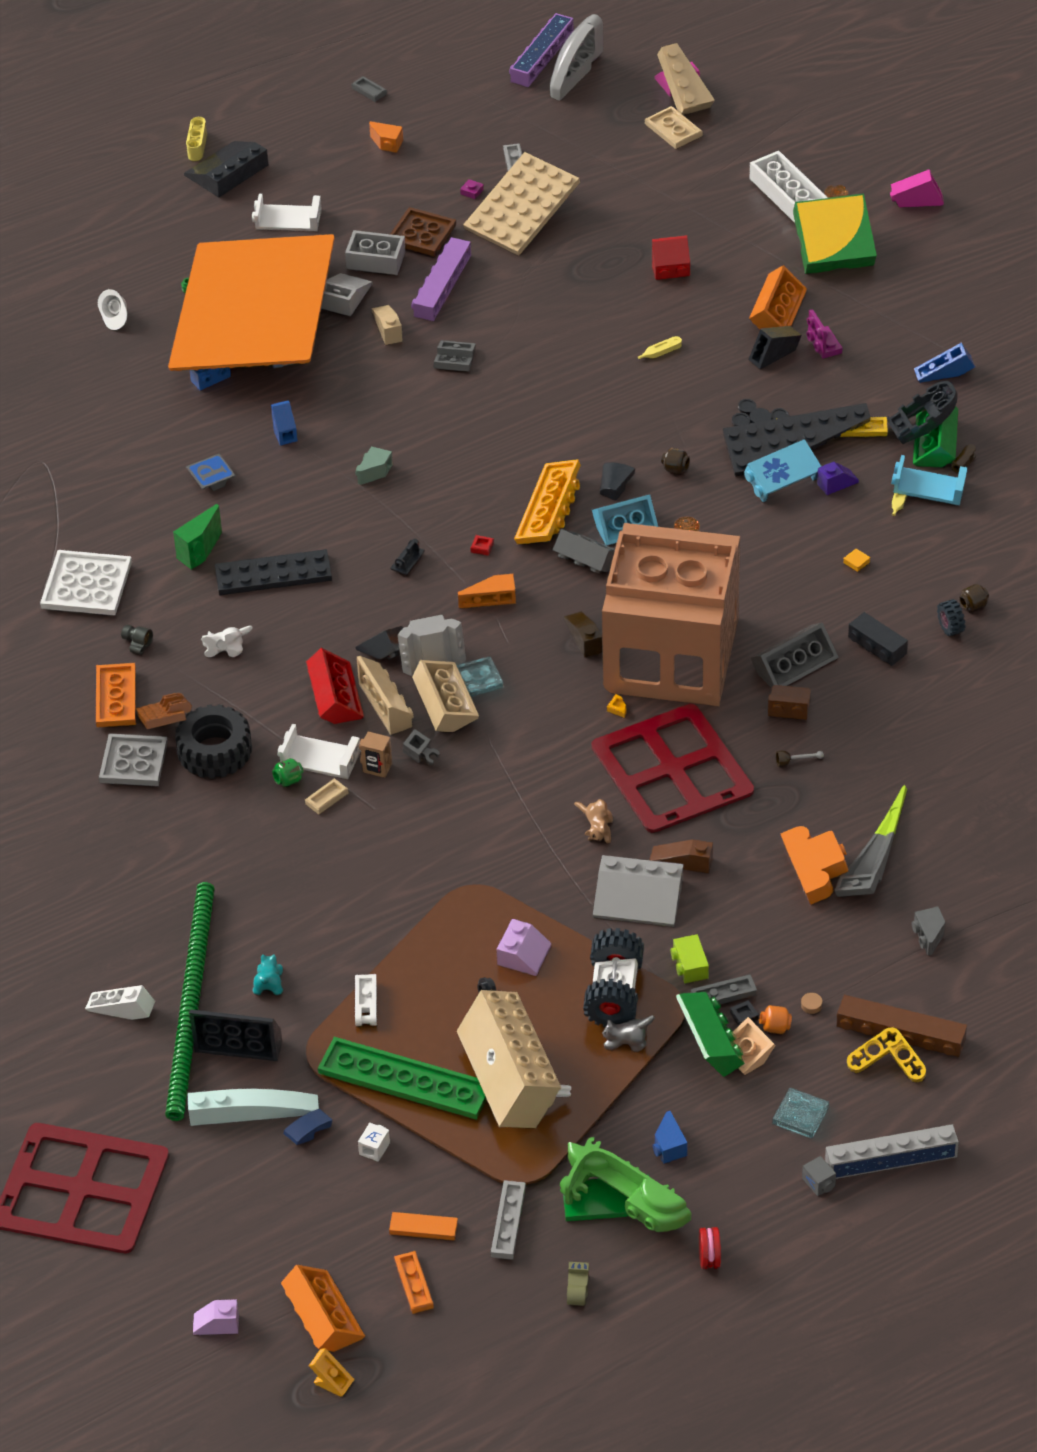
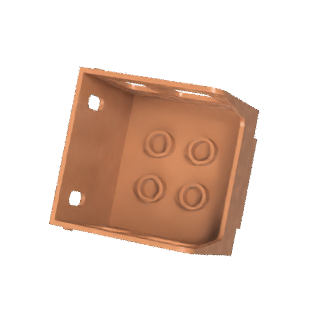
[602,523,740,706]

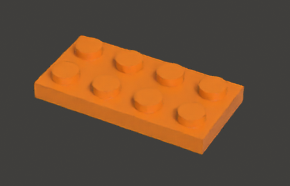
[96,663,136,727]

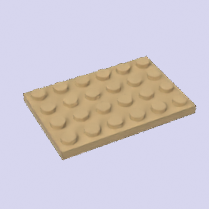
[463,152,580,256]

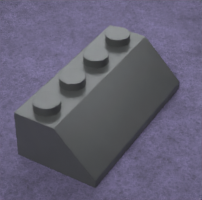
[751,623,839,688]

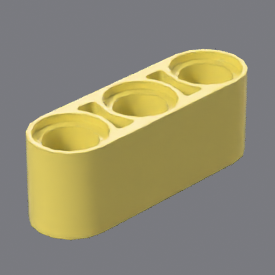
[186,117,207,161]

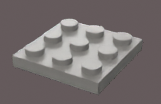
[99,734,168,786]

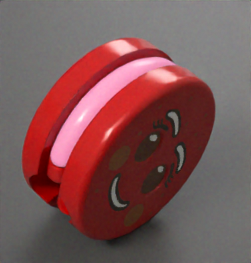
[699,1227,721,1269]

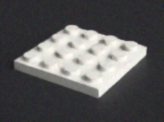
[40,550,132,615]

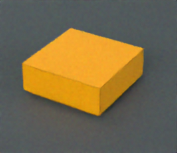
[843,549,870,572]

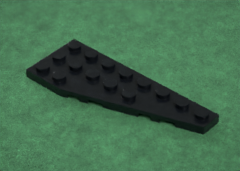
[723,403,871,477]

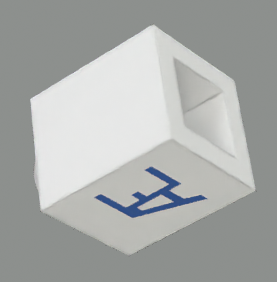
[358,1123,390,1162]

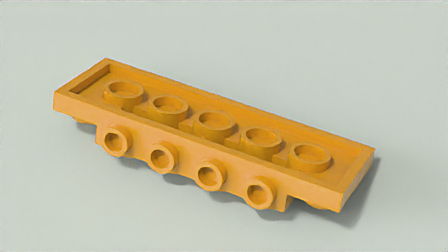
[514,460,581,544]

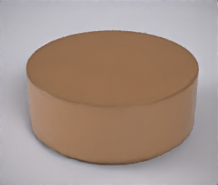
[801,993,822,1014]

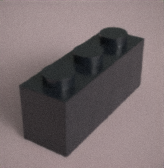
[848,612,908,666]

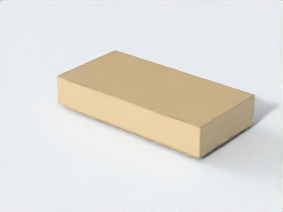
[305,778,348,814]

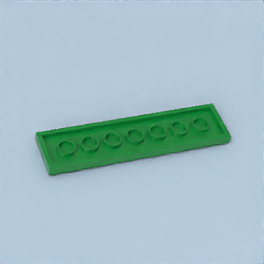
[318,1037,487,1120]

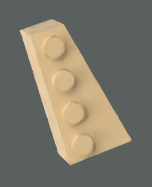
[657,43,715,115]

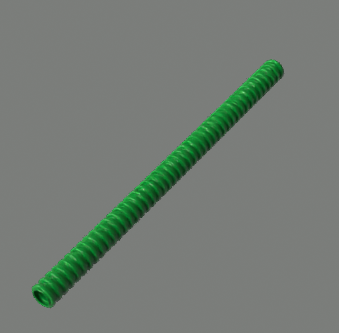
[165,882,215,1121]

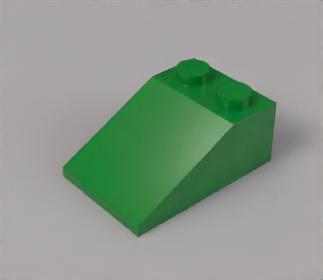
[173,504,222,570]

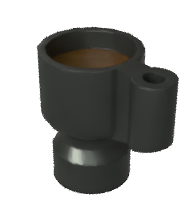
[121,624,153,655]

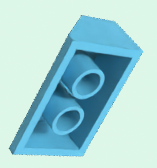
[592,495,658,545]

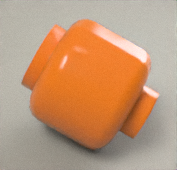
[759,1005,792,1034]

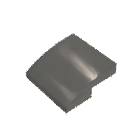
[434,340,476,372]

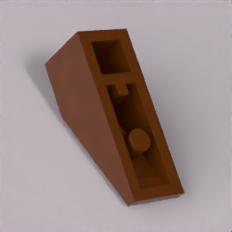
[649,839,713,874]

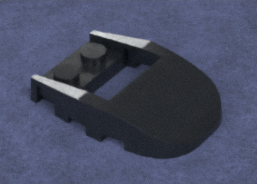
[887,381,957,444]

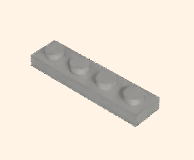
[491,1180,526,1259]

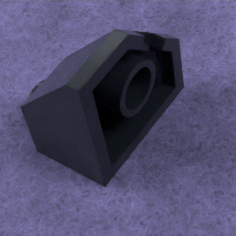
[355,626,403,660]

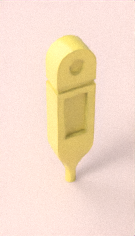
[638,336,682,359]
[892,493,907,516]

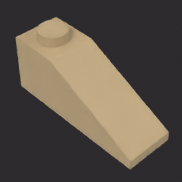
[372,305,402,345]

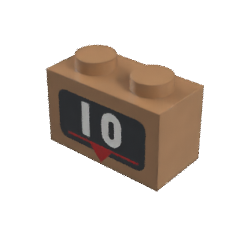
[359,732,392,778]

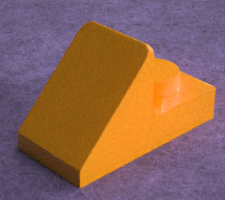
[309,1348,354,1397]

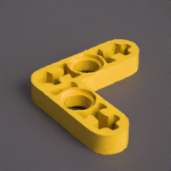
[847,1027,926,1082]

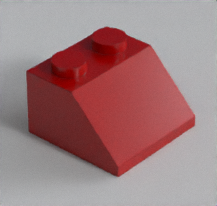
[652,235,690,280]

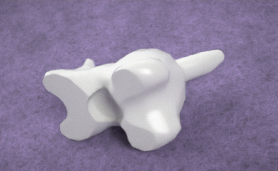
[201,626,252,657]

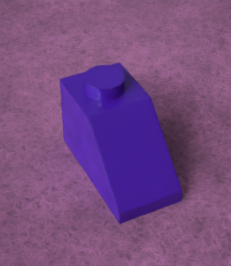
[817,462,859,495]

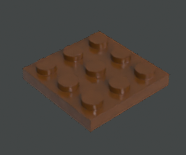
[390,207,456,257]

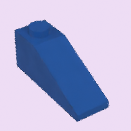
[914,343,975,383]

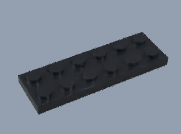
[215,549,332,595]

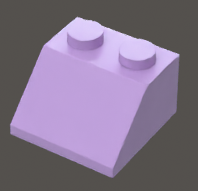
[497,919,551,976]

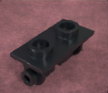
[390,539,425,575]

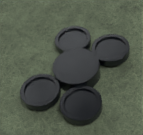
[732,399,789,426]

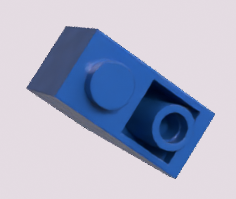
[271,400,298,446]

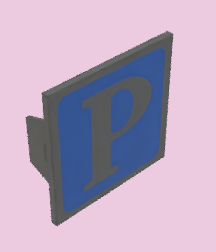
[186,453,236,491]

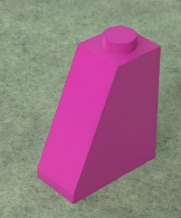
[890,169,944,207]

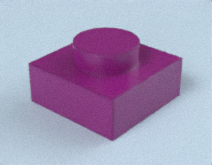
[460,179,484,199]

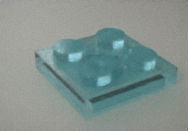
[456,656,504,697]
[772,1088,829,1138]

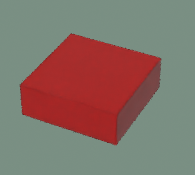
[470,535,494,556]

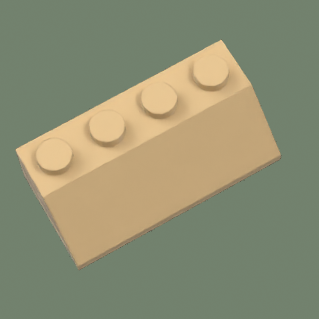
[357,656,414,735]
[412,660,479,732]

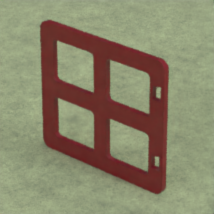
[591,704,754,833]
[0,1123,169,1254]

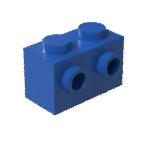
[190,368,231,390]

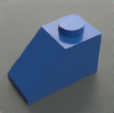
[653,1111,687,1164]

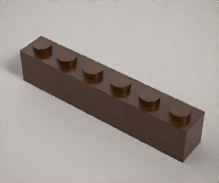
[836,995,967,1057]

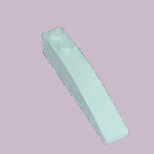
[188,1089,319,1126]

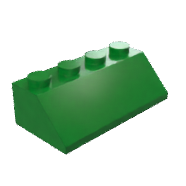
[913,406,958,468]
[676,992,745,1077]

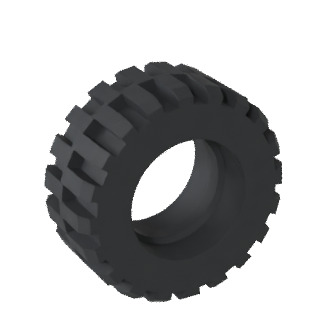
[175,704,252,779]

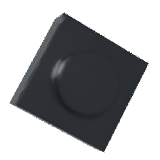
[730,1000,759,1025]

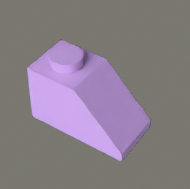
[193,1299,239,1335]

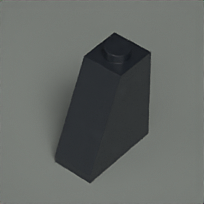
[748,326,802,369]

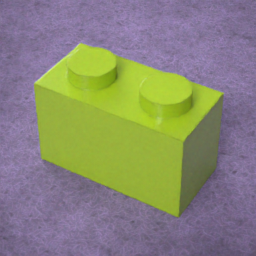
[670,934,709,984]

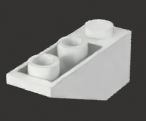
[85,985,155,1020]

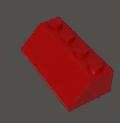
[306,648,364,724]

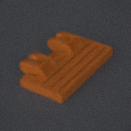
[136,692,192,729]

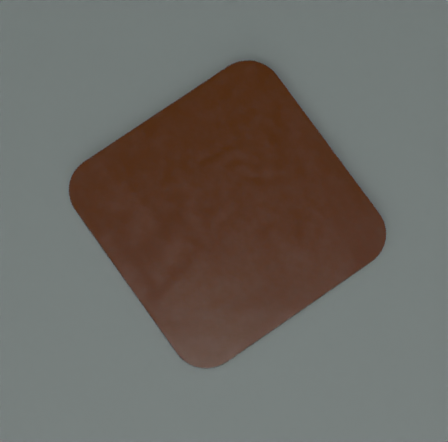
[306,884,685,1185]

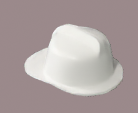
[98,289,127,330]

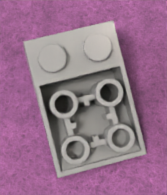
[321,273,373,316]

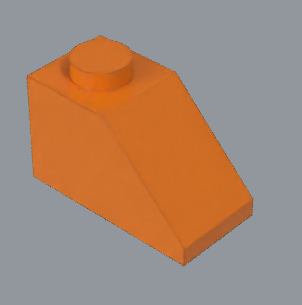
[369,121,403,153]

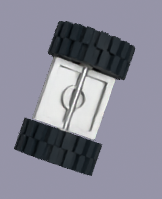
[583,928,644,1027]

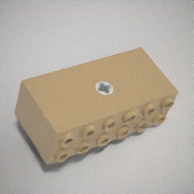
[457,990,571,1128]

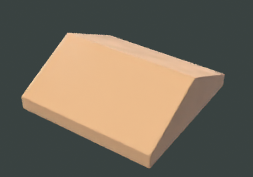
[733,1017,776,1075]

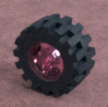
[937,599,966,636]

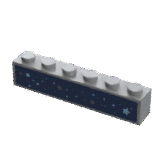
[825,1124,959,1179]

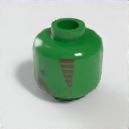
[272,758,303,787]

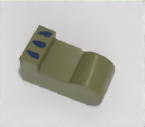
[567,1262,589,1306]

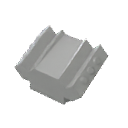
[398,615,466,676]

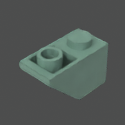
[355,446,393,485]

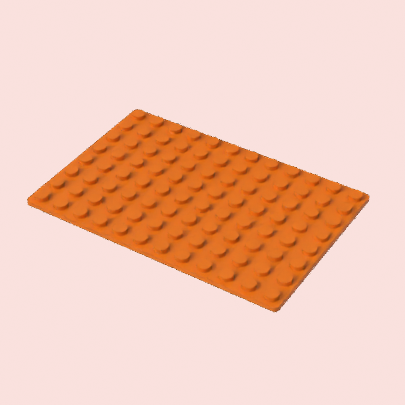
[168,234,335,371]

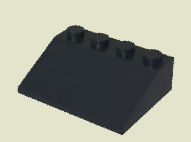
[184,141,269,198]
[189,1010,282,1061]

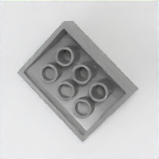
[593,855,683,927]

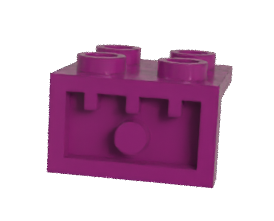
[806,309,843,359]

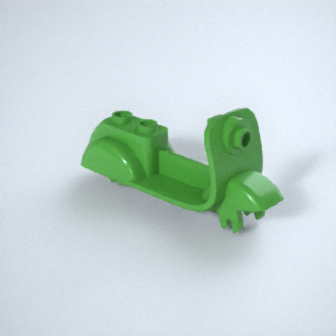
[560,1137,691,1232]

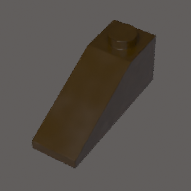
[564,611,602,658]

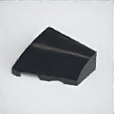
[600,462,635,501]

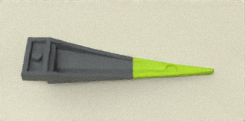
[835,785,907,897]

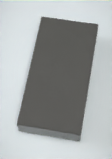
[351,76,387,102]

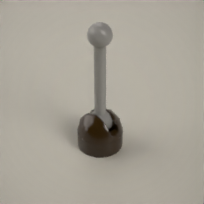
[776,750,824,767]

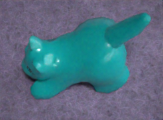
[252,954,283,995]

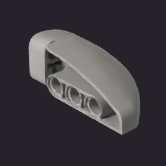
[550,14,603,101]

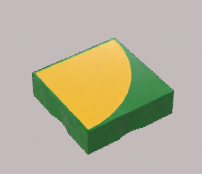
[793,194,877,274]

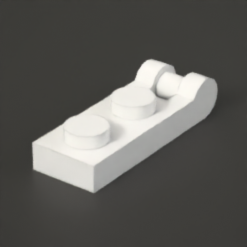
[355,974,377,1026]

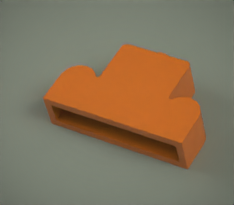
[781,826,849,905]

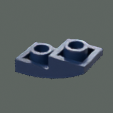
[283,1109,332,1145]

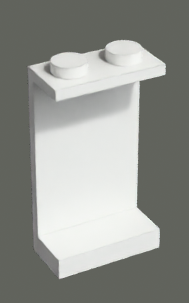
[252,194,322,231]
[277,724,361,779]

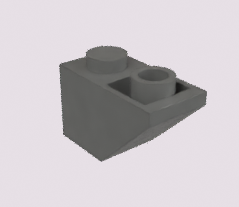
[912,907,945,956]

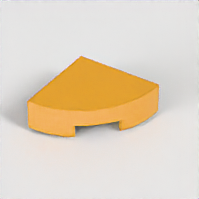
[607,694,626,718]

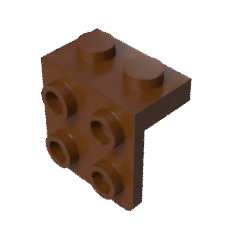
[768,685,811,720]

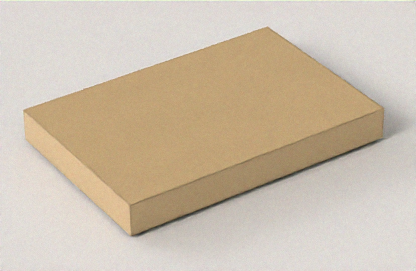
[645,106,703,149]

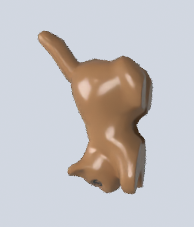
[574,799,613,843]

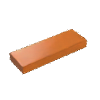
[389,1212,458,1240]
[394,1251,434,1314]

